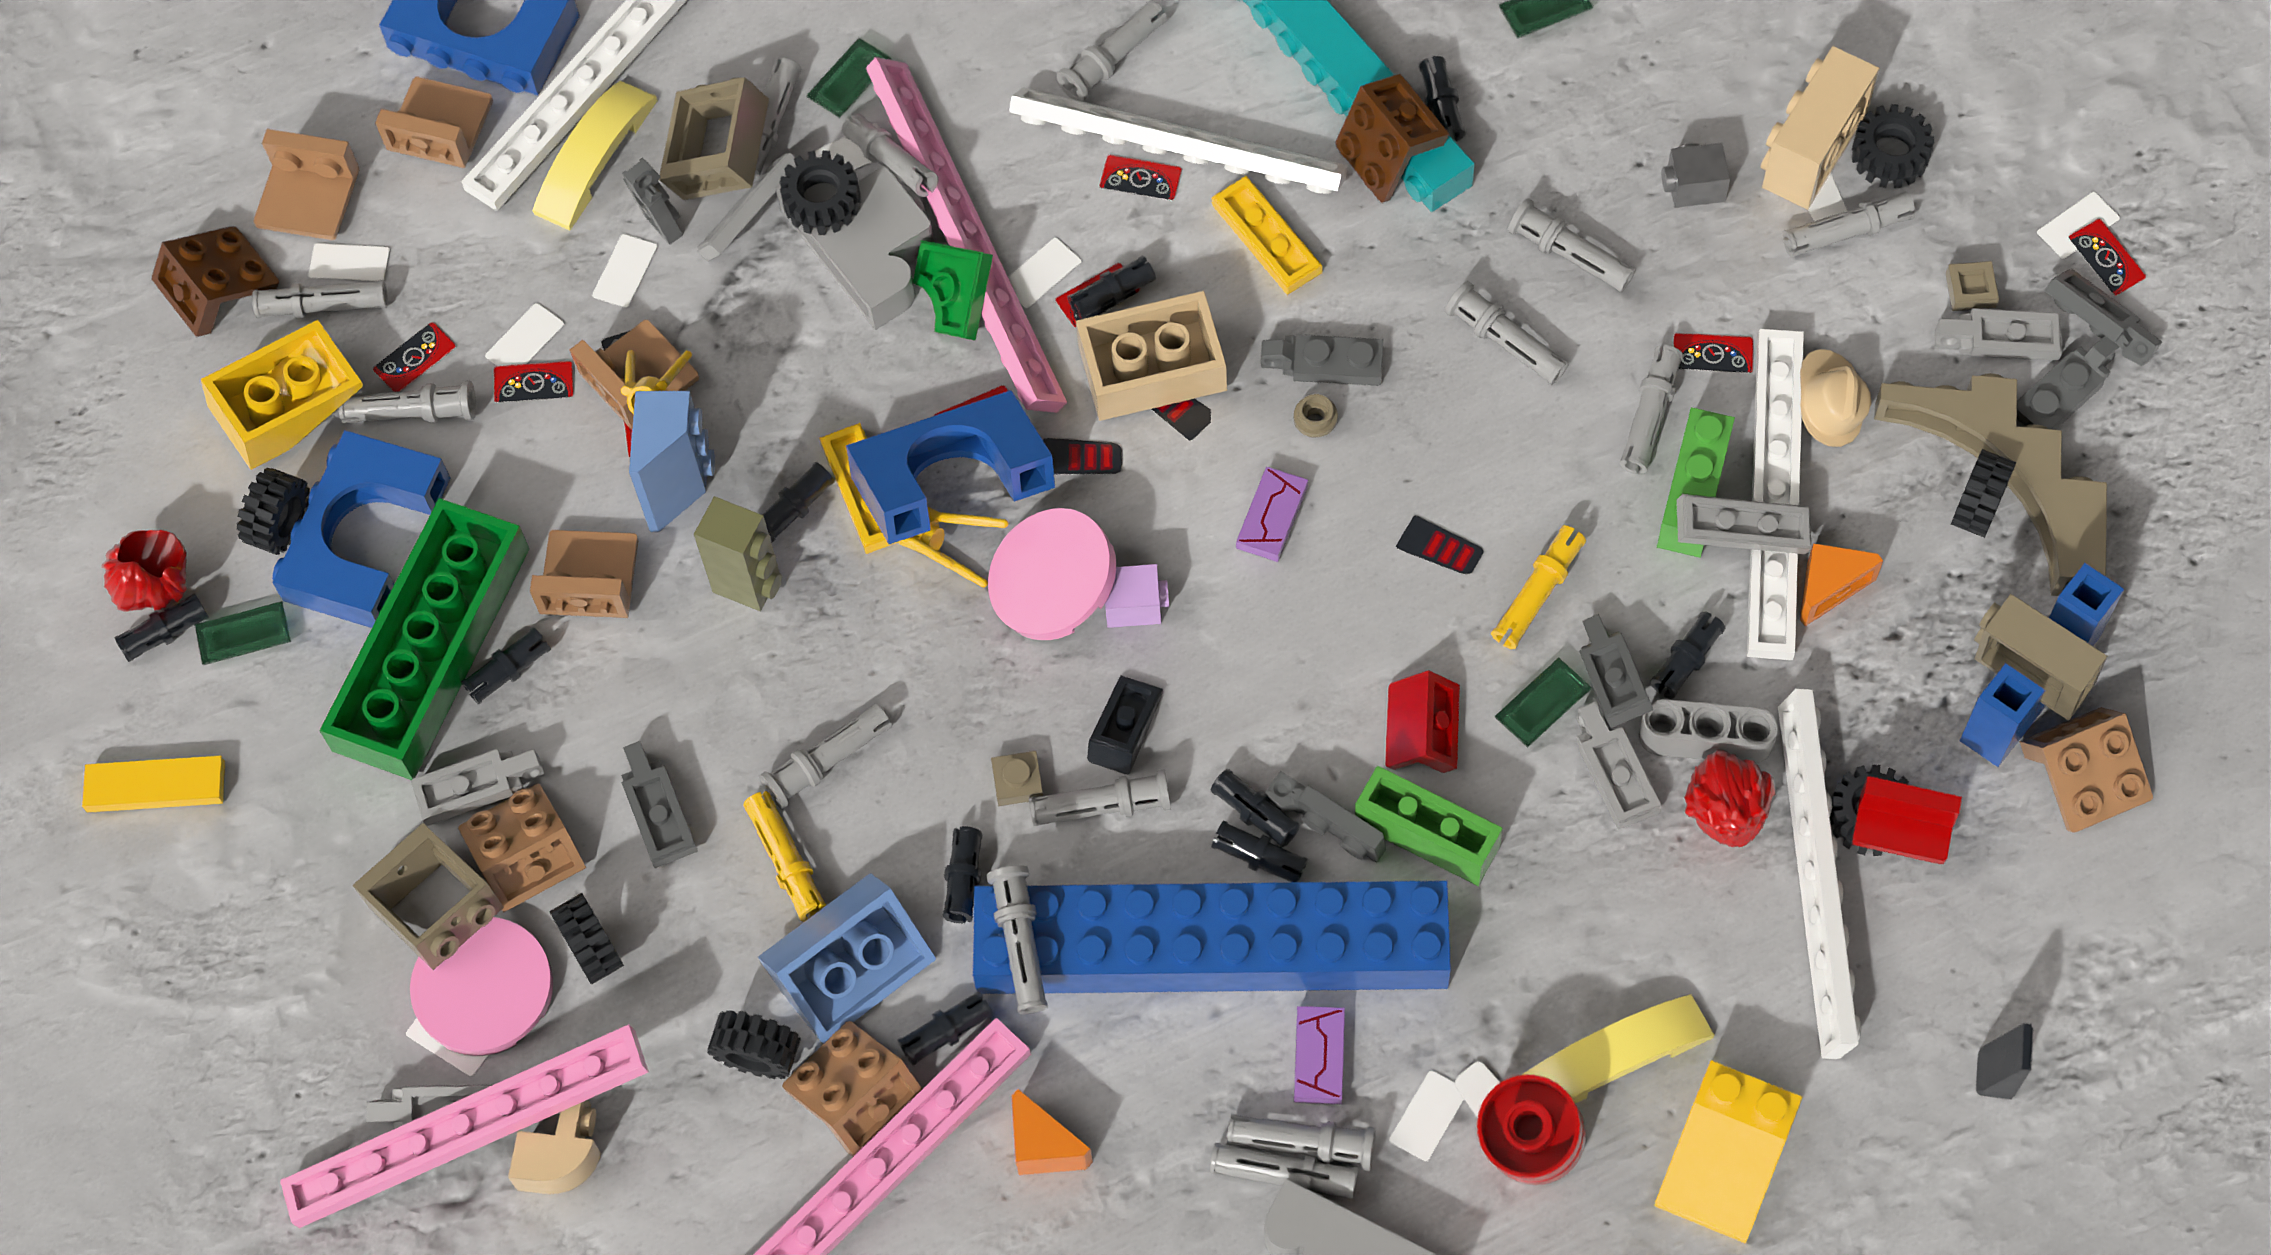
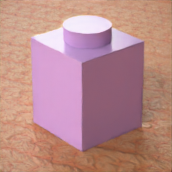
[1105,564,1169,628]

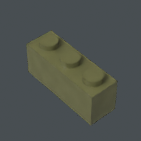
[693,496,782,612]

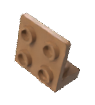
[375,77,493,168]
[253,129,360,240]
[569,320,699,430]
[530,530,638,618]
[2019,707,2153,833]
[458,784,586,913]
[782,1021,922,1157]

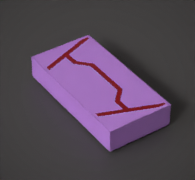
[1236,466,1308,562]
[1294,1006,1345,1104]

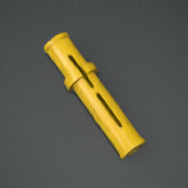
[1491,525,1586,649]
[743,791,827,922]

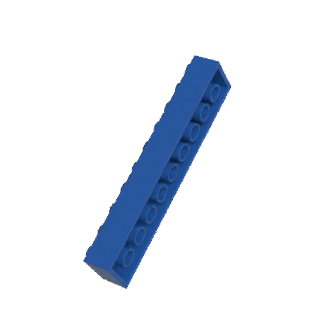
[973,881,1451,994]

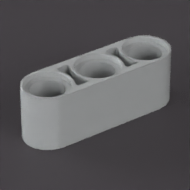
[1639,699,1778,763]

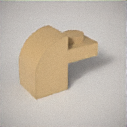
[508,1100,601,1194]

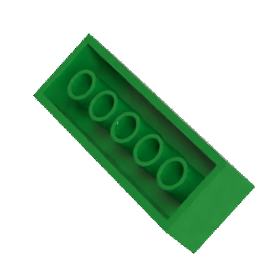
[319,498,530,780]

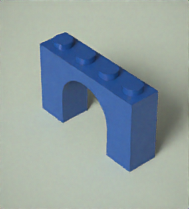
[379,0,580,96]
[846,390,1055,545]
[272,430,451,628]
[1960,563,2124,767]

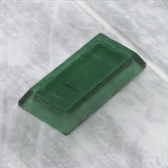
[1499,0,1593,39]
[806,38,892,118]
[194,601,291,666]
[1495,657,1592,748]

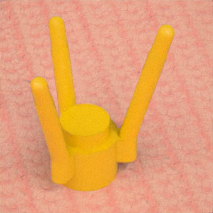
[621,350,692,414]
[898,507,1009,588]

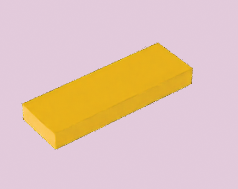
[1212,175,1322,295]
[819,423,898,554]
[82,756,225,813]

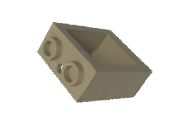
[659,77,769,200]
[1974,594,2108,721]
[352,823,504,970]

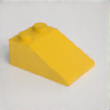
[201,320,363,470]
[1654,1060,1802,1244]

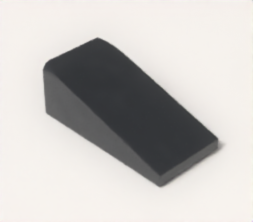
[1087,675,1163,774]
[1976,1023,2033,1099]

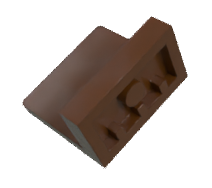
[1335,74,1449,203]
[151,226,280,337]

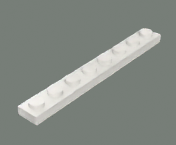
[461,0,687,211]
[1009,88,1348,194]
[1747,329,1804,660]
[1778,689,1861,1059]

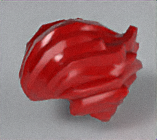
[101,530,187,612]
[1684,749,1776,847]

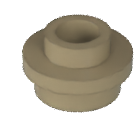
[1293,394,1338,438]

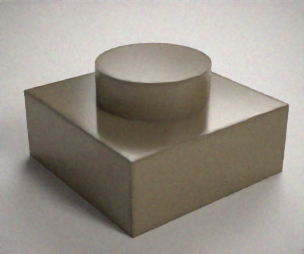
[1945,261,1999,311]
[991,751,1043,807]

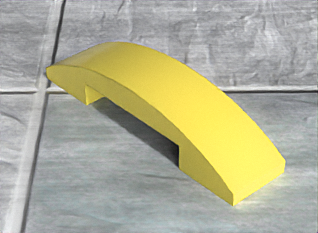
[533,80,657,230]
[1523,994,1714,1104]

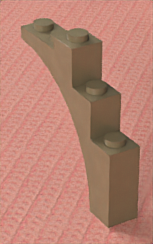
[1874,373,2107,596]

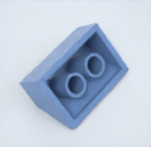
[629,391,715,532]
[758,873,936,1044]

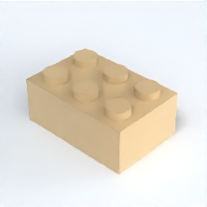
[1761,46,1879,210]
[1076,291,1227,421]

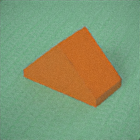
[1800,543,1883,626]
[1011,1089,1093,1175]

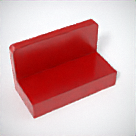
[1385,670,1460,773]
[1852,776,1962,865]

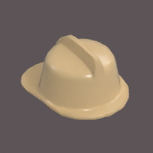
[1800,349,1871,447]

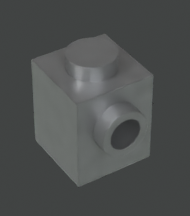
[1662,143,1730,208]

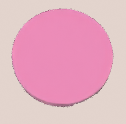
[988,508,1116,640]
[410,917,553,1056]

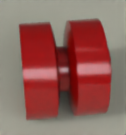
[1477,1074,1586,1185]

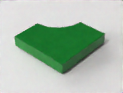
[913,240,993,341]

